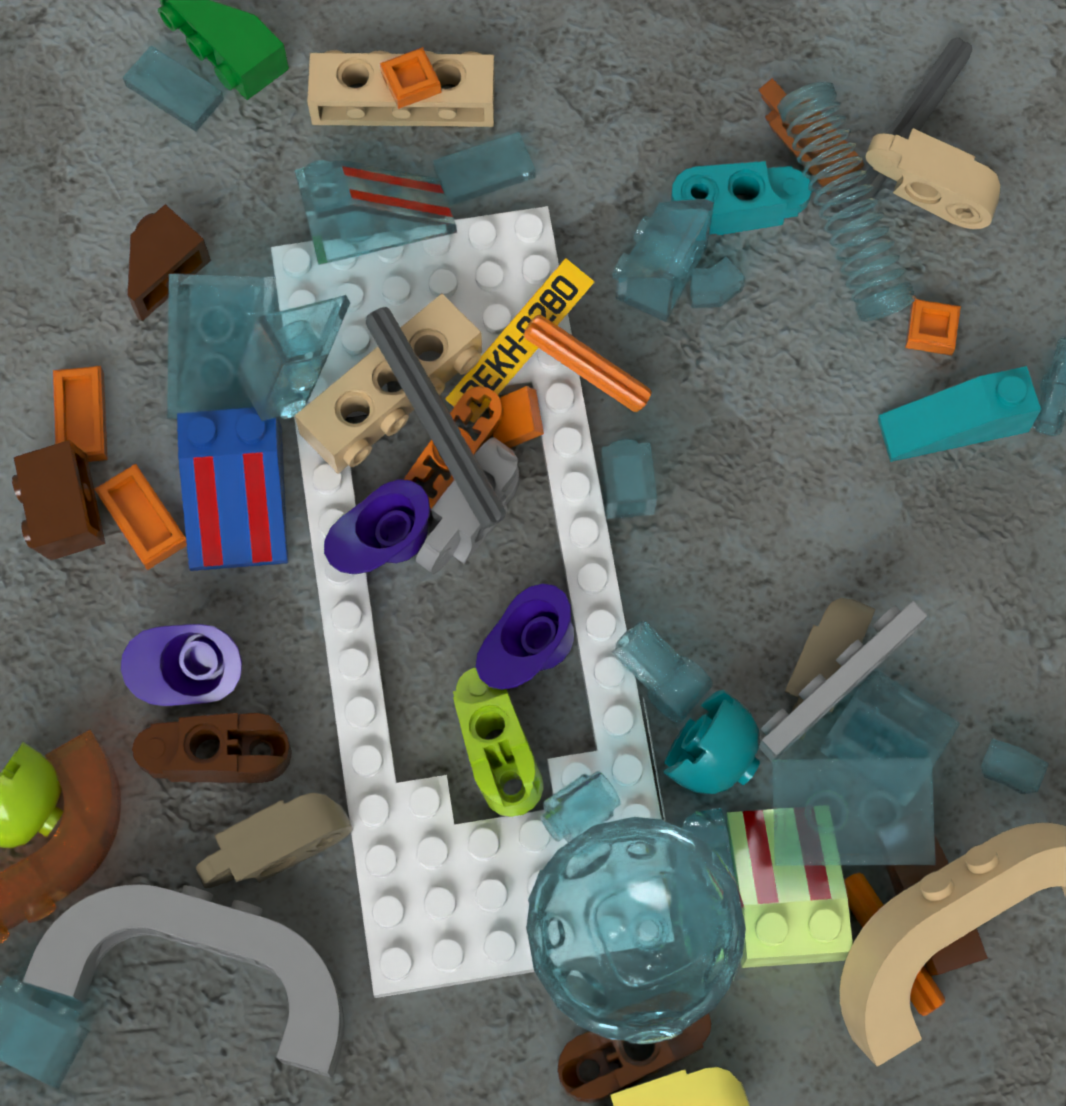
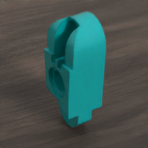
[671,161,812,236]

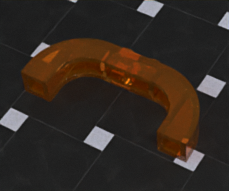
[0,729,121,943]

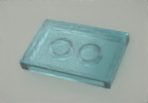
[772,758,935,866]

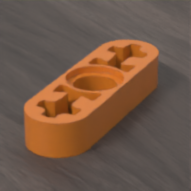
[404,386,503,512]

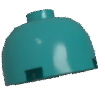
[663,690,760,794]

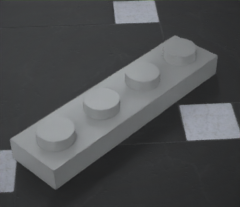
[759,601,928,763]

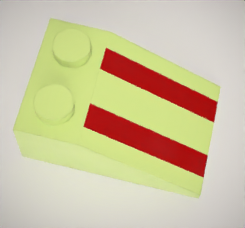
[726,805,853,968]

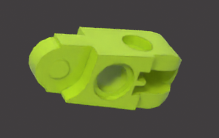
[453,668,544,817]

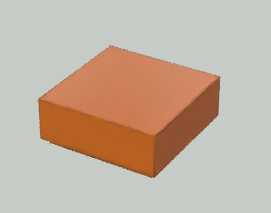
[380,47,441,109]
[905,299,961,356]
[489,386,544,448]

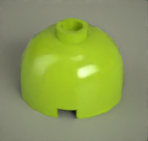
[0,742,64,848]

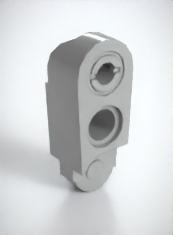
[416,437,519,574]

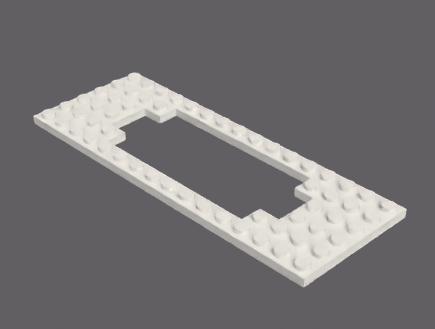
[271,206,685,998]

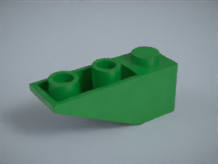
[158,0,289,100]

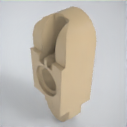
[865,128,1000,229]

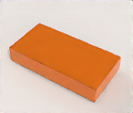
[53,366,108,462]
[94,464,187,570]

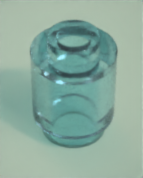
[541,771,621,845]

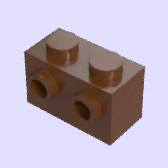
[12,440,106,561]

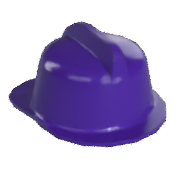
[324,480,430,575]
[475,583,574,690]
[121,624,242,706]

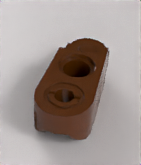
[132,713,292,783]
[557,997,712,1104]

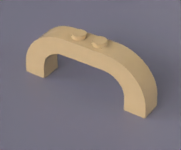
[840,823,1066,1067]

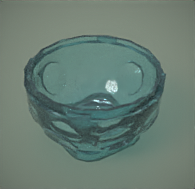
[526,817,746,1044]

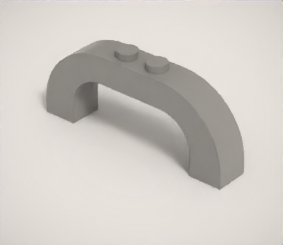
[23,884,344,1078]

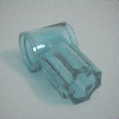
[612,621,713,723]

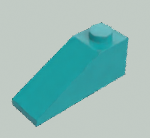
[877,366,1041,462]

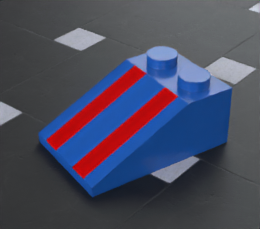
[177,406,288,571]

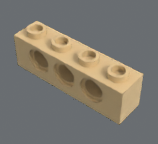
[307,50,495,127]
[295,293,482,474]

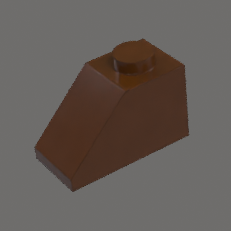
[127,204,211,321]

